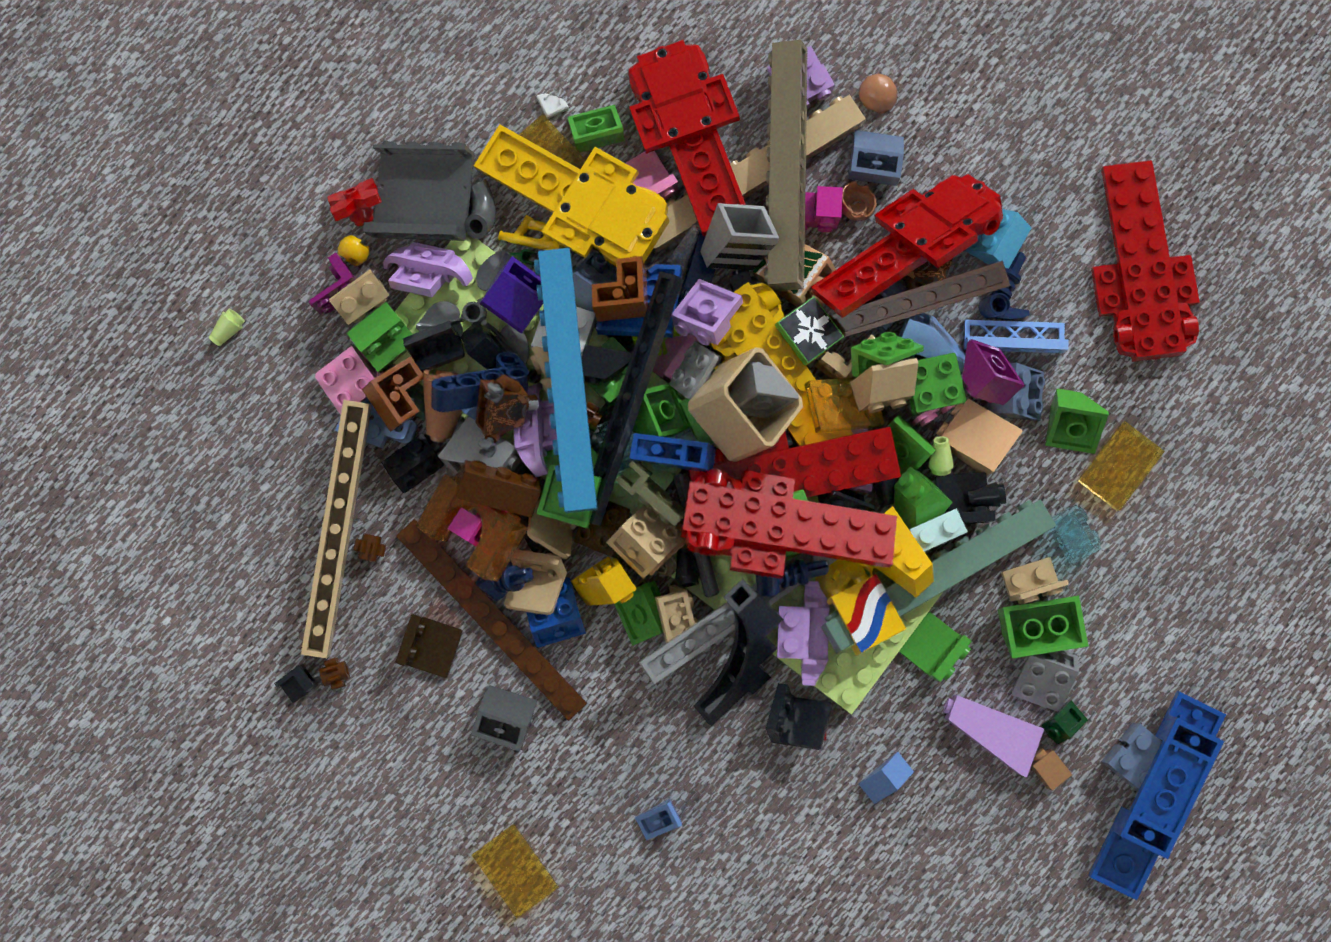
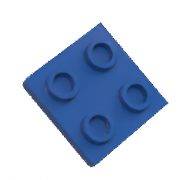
[526,577,586,648]

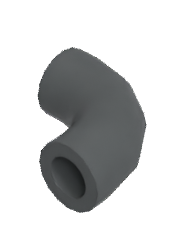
[465,178,496,239]

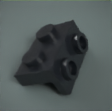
[403,320,465,373]
[381,433,444,493]
[818,489,875,512]

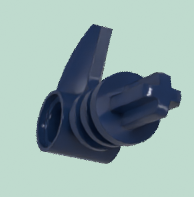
[979,251,1030,320]
[476,554,534,601]
[755,559,829,597]

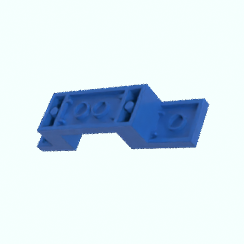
[1088,691,1226,900]

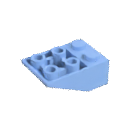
[899,313,966,375]

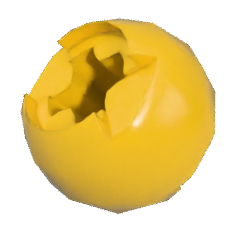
[337,235,369,266]

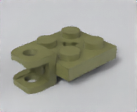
[616,460,685,526]

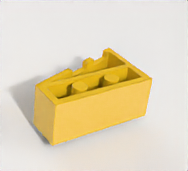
[874,506,934,597]
[571,556,637,606]

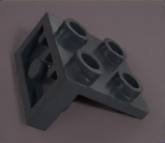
[935,472,996,524]
[765,683,832,750]

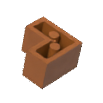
[592,256,648,322]
[362,356,423,432]

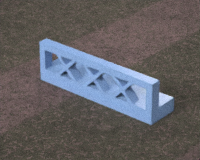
[964,320,1069,353]

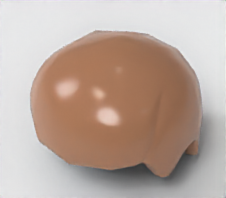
[859,74,898,114]
[842,181,877,221]

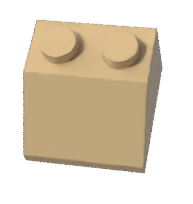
[850,358,918,413]

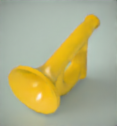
[498,215,566,250]

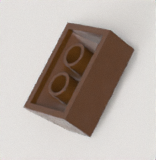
[456,460,541,518]

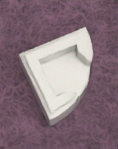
[536,93,569,119]

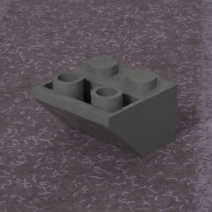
[470,685,538,751]

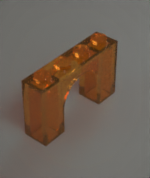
[416,474,528,581]

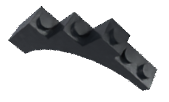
[694,579,784,726]

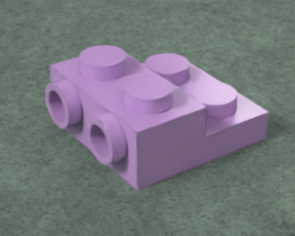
[767,46,835,107]
[671,279,743,345]

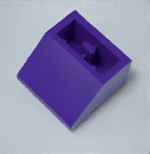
[479,256,543,334]

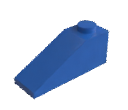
[629,433,716,472]

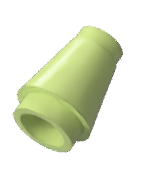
[209,309,245,346]
[928,436,954,476]

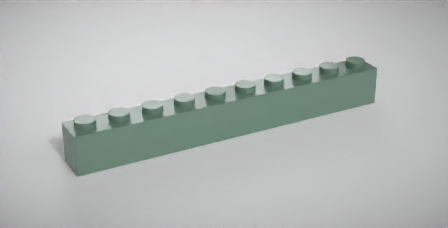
[821,499,1057,654]

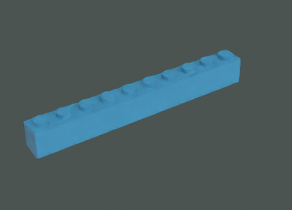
[534,248,597,513]

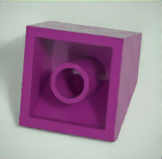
[962,339,1025,406]

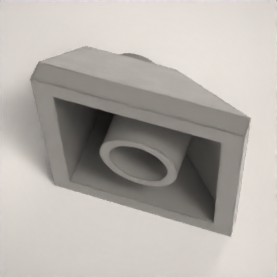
[730,362,799,418]

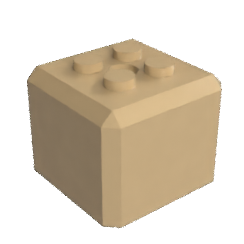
[688,347,803,462]

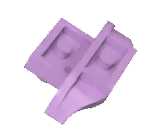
[383,242,473,297]
[514,383,557,477]
[777,581,830,686]

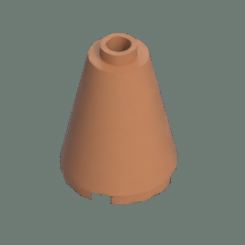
[423,370,463,442]

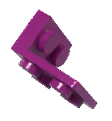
[308,252,356,314]

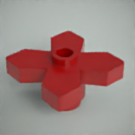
[327,178,382,226]

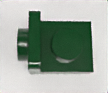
[1041,700,1088,744]

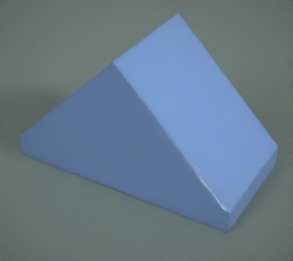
[858,752,914,804]
[635,799,682,840]

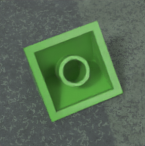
[567,105,624,153]

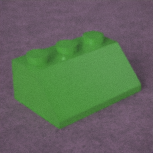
[997,596,1089,659]

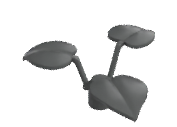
[416,250,529,366]

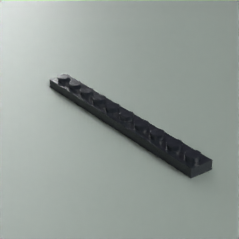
[590,272,684,526]

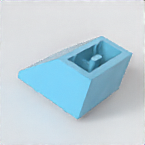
[966,209,1031,269]

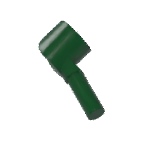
[508,249,538,266]

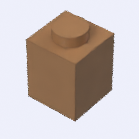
[1031,748,1072,791]

